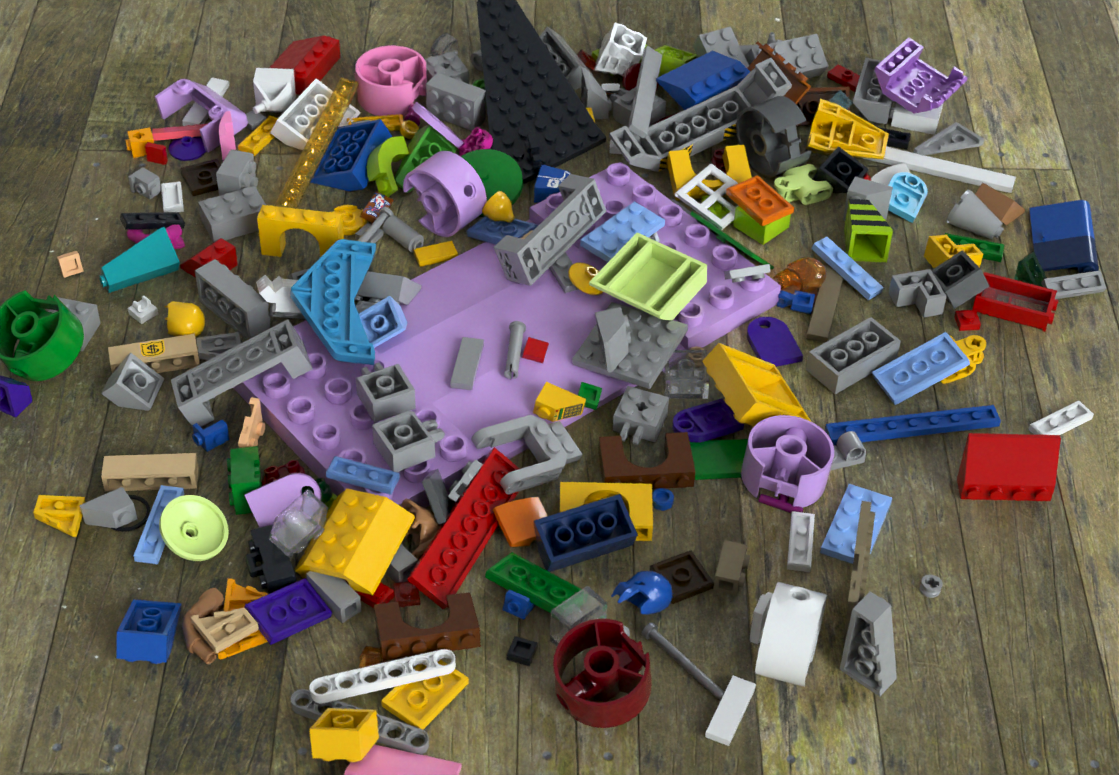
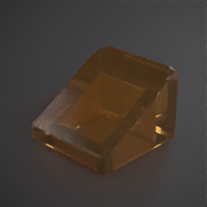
[359,646,387,668]

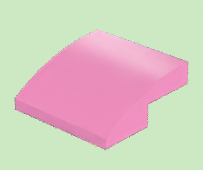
[219,111,236,161]

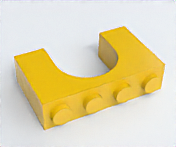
[667,145,752,201]
[257,205,344,257]
[560,482,653,541]

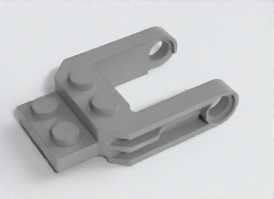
[471,415,583,494]

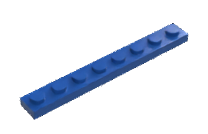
[825,405,1001,446]

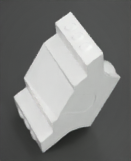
[593,23,647,76]
[256,275,305,319]

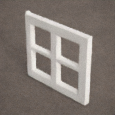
[674,164,739,230]

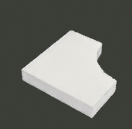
[749,592,773,644]

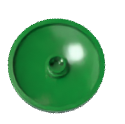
[461,149,523,217]

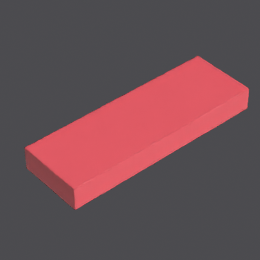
[152,124,207,141]

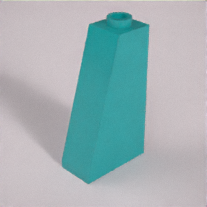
[99,227,180,293]

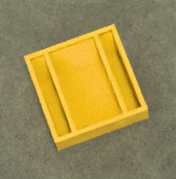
[702,343,812,427]

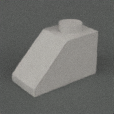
[79,487,138,528]

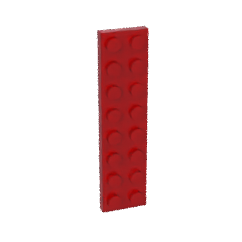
[407,447,520,609]

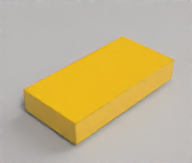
[414,241,458,267]

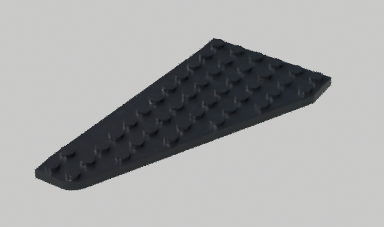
[477,0,606,184]

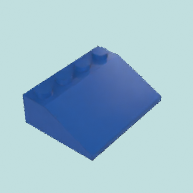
[656,51,750,110]
[307,119,392,191]

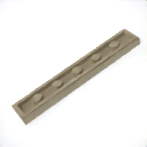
[806,263,843,342]

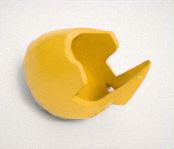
[165,301,205,338]

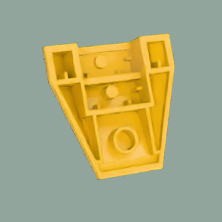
[805,99,889,159]

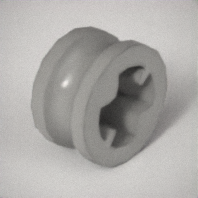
[920,575,943,598]

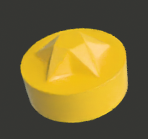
[399,120,419,139]

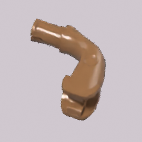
[182,588,224,664]

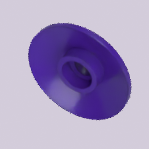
[169,136,206,161]

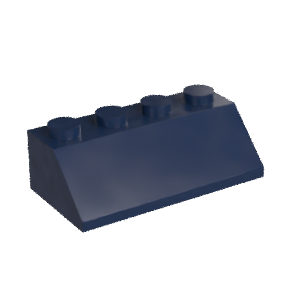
[533,494,638,572]

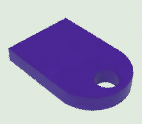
[747,317,803,367]
[672,398,744,443]

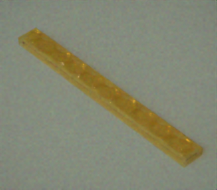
[274,78,358,209]

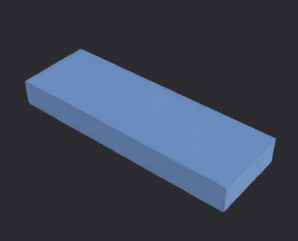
[326,456,400,495]

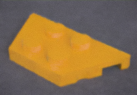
[218,578,268,659]

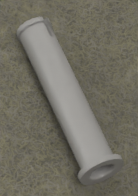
[504,321,526,379]

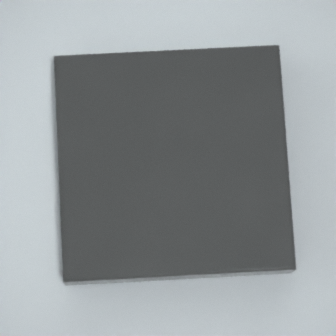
[422,469,453,524]

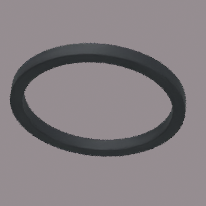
[111,495,150,532]

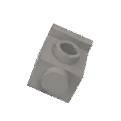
[128,167,162,199]

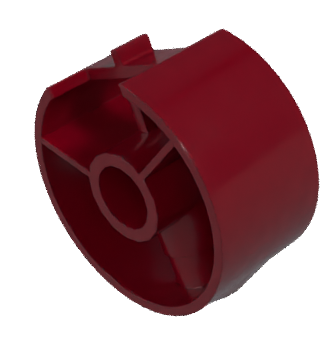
[553,619,652,728]

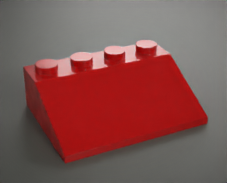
[269,35,341,95]
[957,433,1061,501]

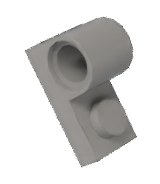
[830,431,866,471]

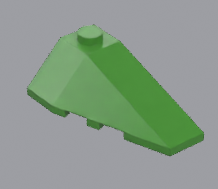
[394,125,457,193]

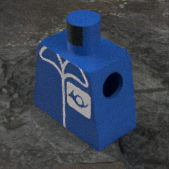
[534,165,571,203]

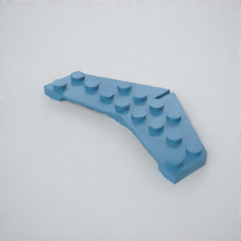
[290,239,376,365]

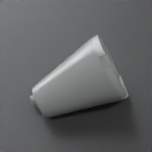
[946,189,1004,240]

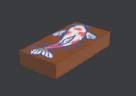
[360,191,394,223]

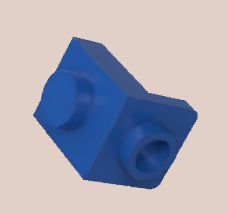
[192,420,230,452]
[503,590,535,620]

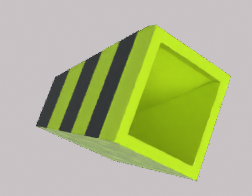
[844,199,893,262]

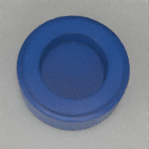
[652,488,674,511]

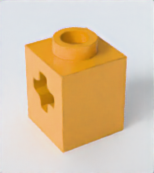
[125,127,154,158]

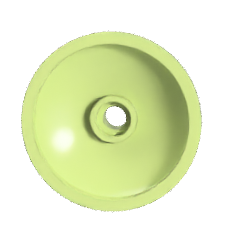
[159,495,229,561]

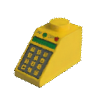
[533,382,586,422]

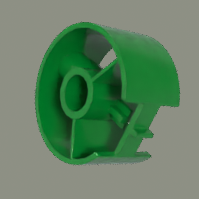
[0,290,84,381]

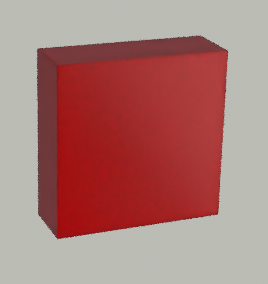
[145,142,168,165]
[522,337,549,363]

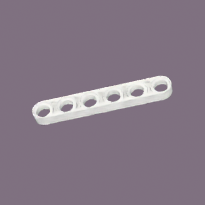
[310,649,456,703]

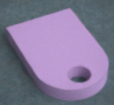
[412,102,463,148]
[245,473,321,530]

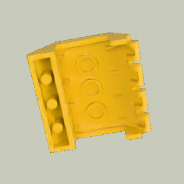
[295,488,415,595]

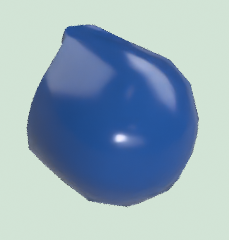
[611,571,672,615]

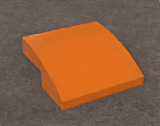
[493,497,548,547]

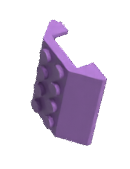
[874,38,967,113]

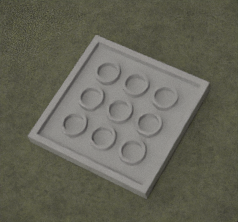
[572,302,688,389]

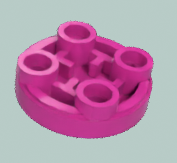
[458,127,493,157]

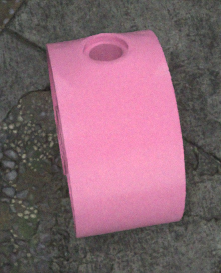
[355,46,427,116]

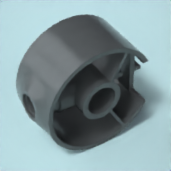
[736,96,811,178]

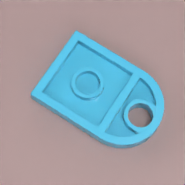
[888,172,928,223]

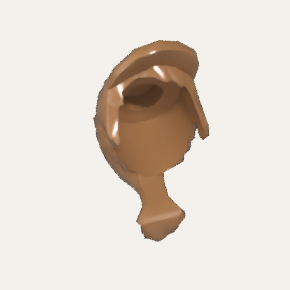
[401,498,443,560]

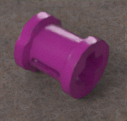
[404,104,421,126]

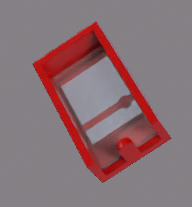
[973,272,1059,332]

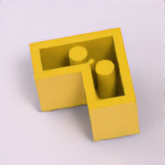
[924,235,983,268]

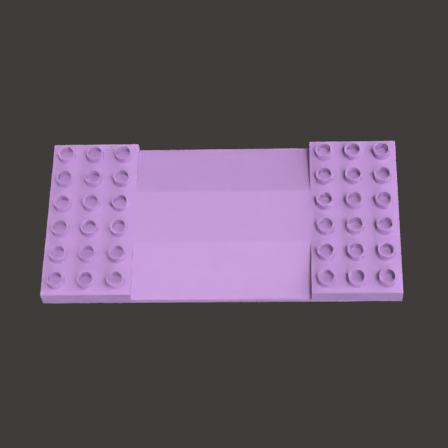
[234,162,781,508]

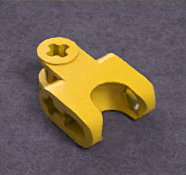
[940,335,986,384]

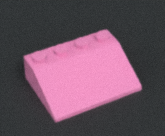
[344,745,462,775]

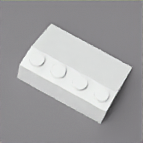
[270,79,361,156]

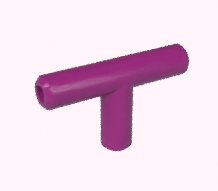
[758,494,804,513]

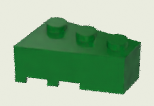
[227,446,262,515]

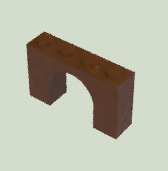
[598,432,695,489]
[374,592,481,661]

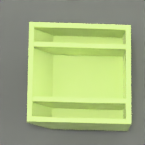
[589,233,707,321]

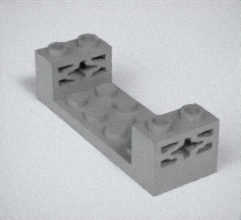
[493,174,606,286]
[171,319,313,427]

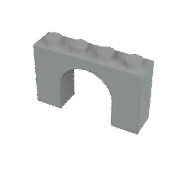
[306,544,418,623]

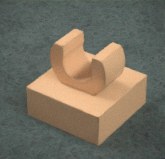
[57,251,84,278]

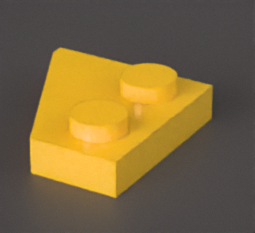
[33,495,86,537]

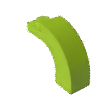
[367,136,409,197]

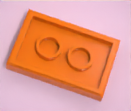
[726,175,794,227]

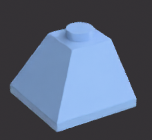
[359,296,407,348]

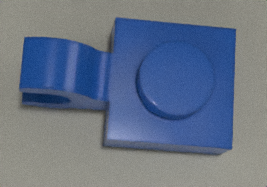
[777,290,815,314]

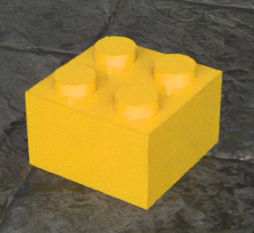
[309,708,379,762]

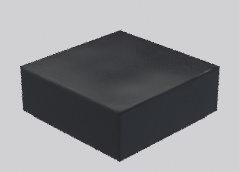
[507,636,538,667]

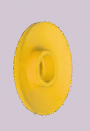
[568,263,603,295]

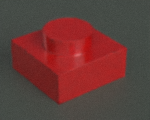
[954,310,981,331]

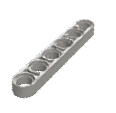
[291,689,429,755]

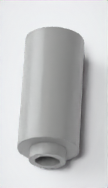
[383,216,424,253]

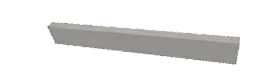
[628,46,662,139]

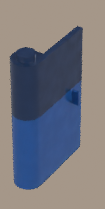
[1029,200,1099,274]

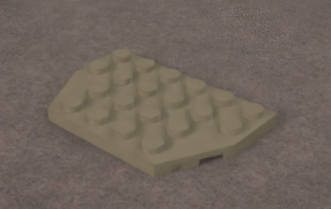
[844,501,875,642]

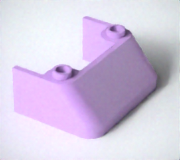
[155,79,248,153]

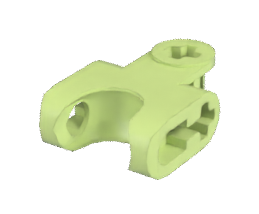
[774,164,833,205]

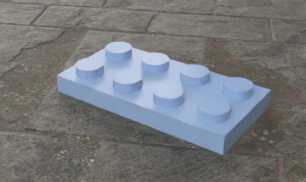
[580,201,665,263]
[872,332,970,405]
[820,484,892,564]

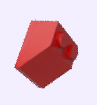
[180,238,238,278]

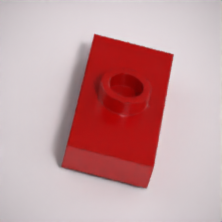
[827,64,860,92]

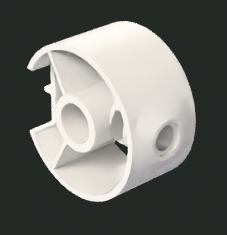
[755,582,827,687]

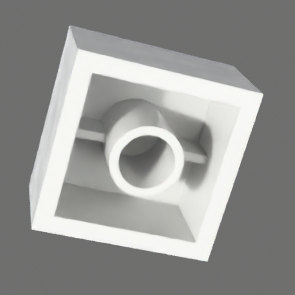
[253,68,296,114]

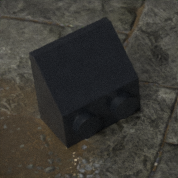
[812,146,869,193]

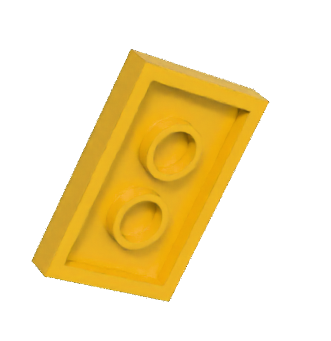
[381,659,469,730]

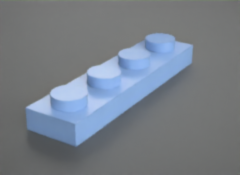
[811,237,884,300]
[134,485,184,564]

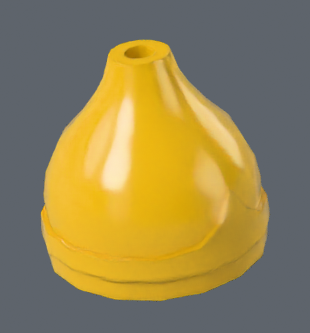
[482,191,515,223]

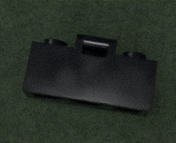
[245,523,296,594]

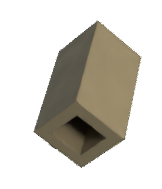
[713,540,750,596]

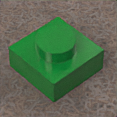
[578,382,602,410]

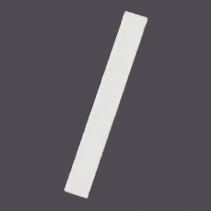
[862,147,1016,193]

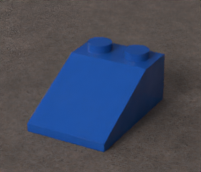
[116,600,181,664]

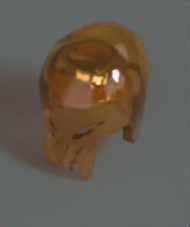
[773,257,827,293]

